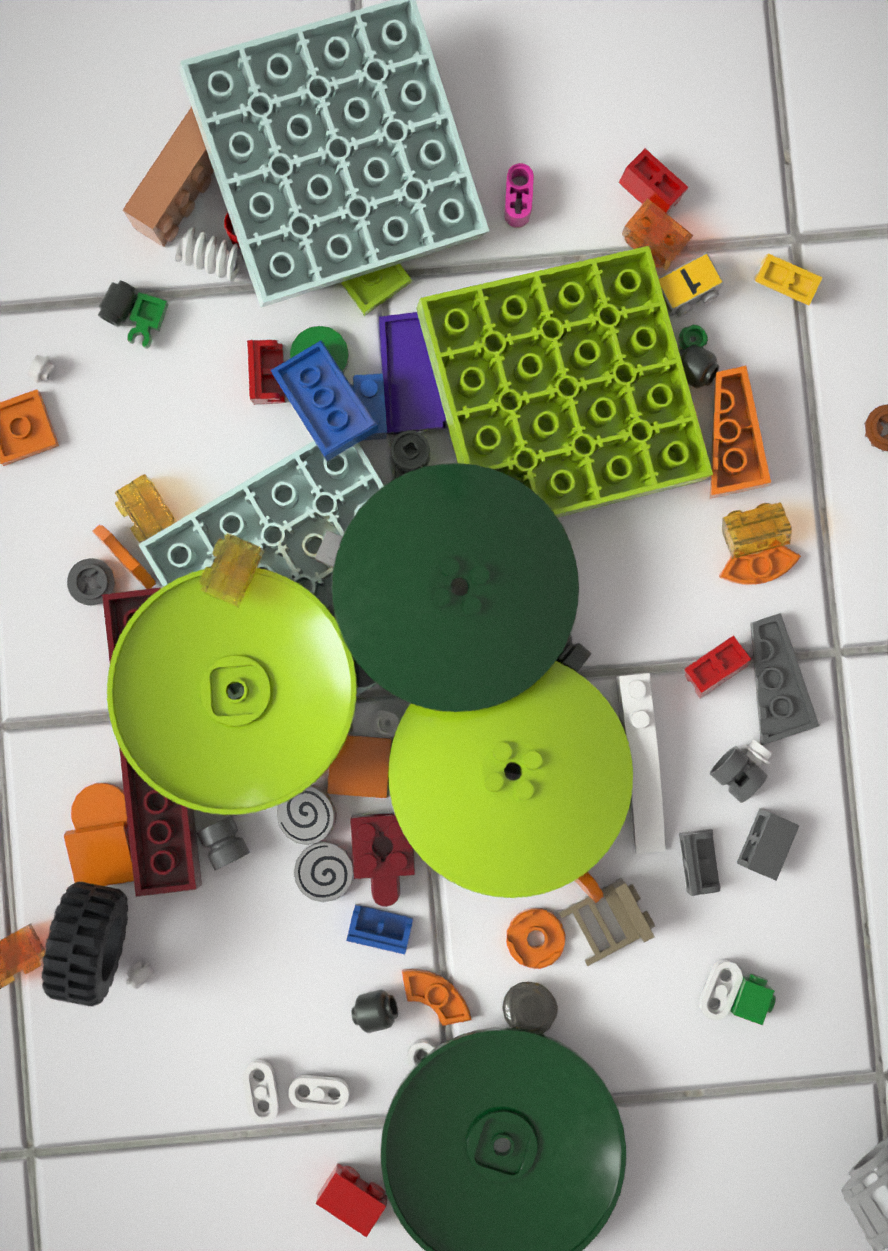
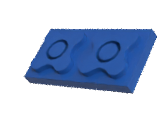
[270,340,379,461]

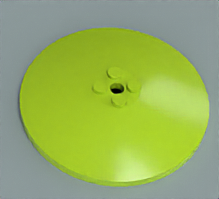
[107,565,357,815]
[388,661,633,898]

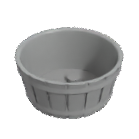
[841,1137,888,1251]

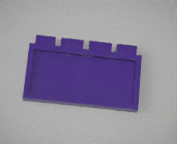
[379,312,447,435]

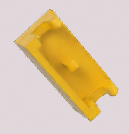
[754,253,822,306]

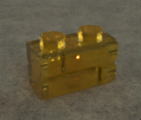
[115,474,177,542]
[722,502,792,559]
[199,533,264,608]

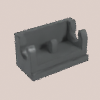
[737,808,800,881]
[679,829,721,896]

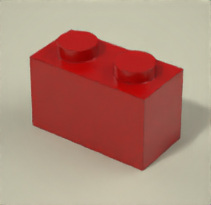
[315,1163,388,1238]

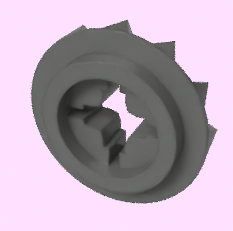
[67,558,116,606]

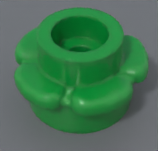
[679,325,708,350]

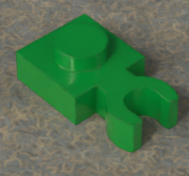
[127,292,169,349]

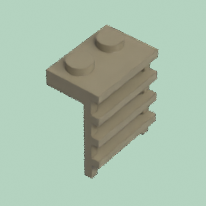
[559,878,655,966]

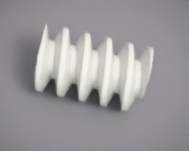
[175,227,242,282]

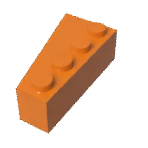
[710,366,771,499]

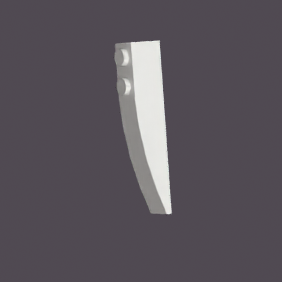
[615,673,666,854]

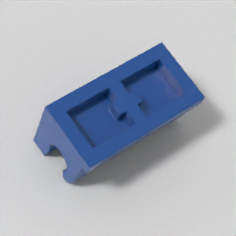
[346,904,413,955]

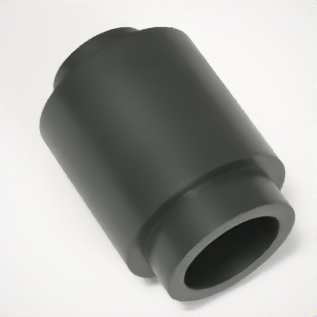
[98,280,137,327]

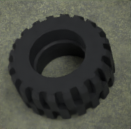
[42,882,128,1007]

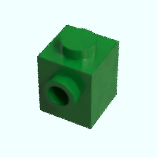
[730,974,776,1025]

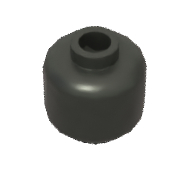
[679,344,719,389]
[351,990,398,1033]

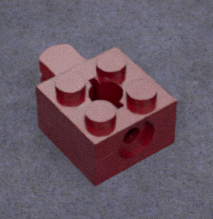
[350,813,415,907]

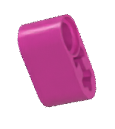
[504,163,534,228]

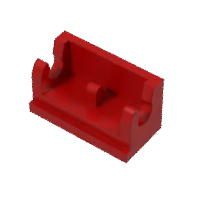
[618,148,689,221]
[247,340,285,405]
[684,635,751,699]

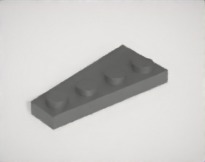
[750,613,820,745]

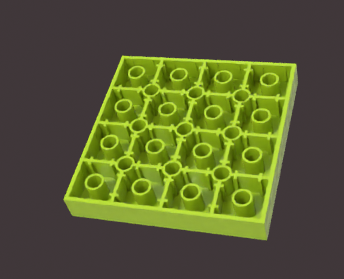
[416,246,713,518]

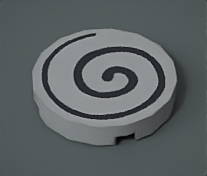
[277,785,337,845]
[294,842,354,902]

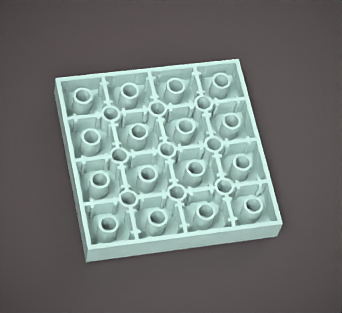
[180,0,489,308]
[138,441,384,700]

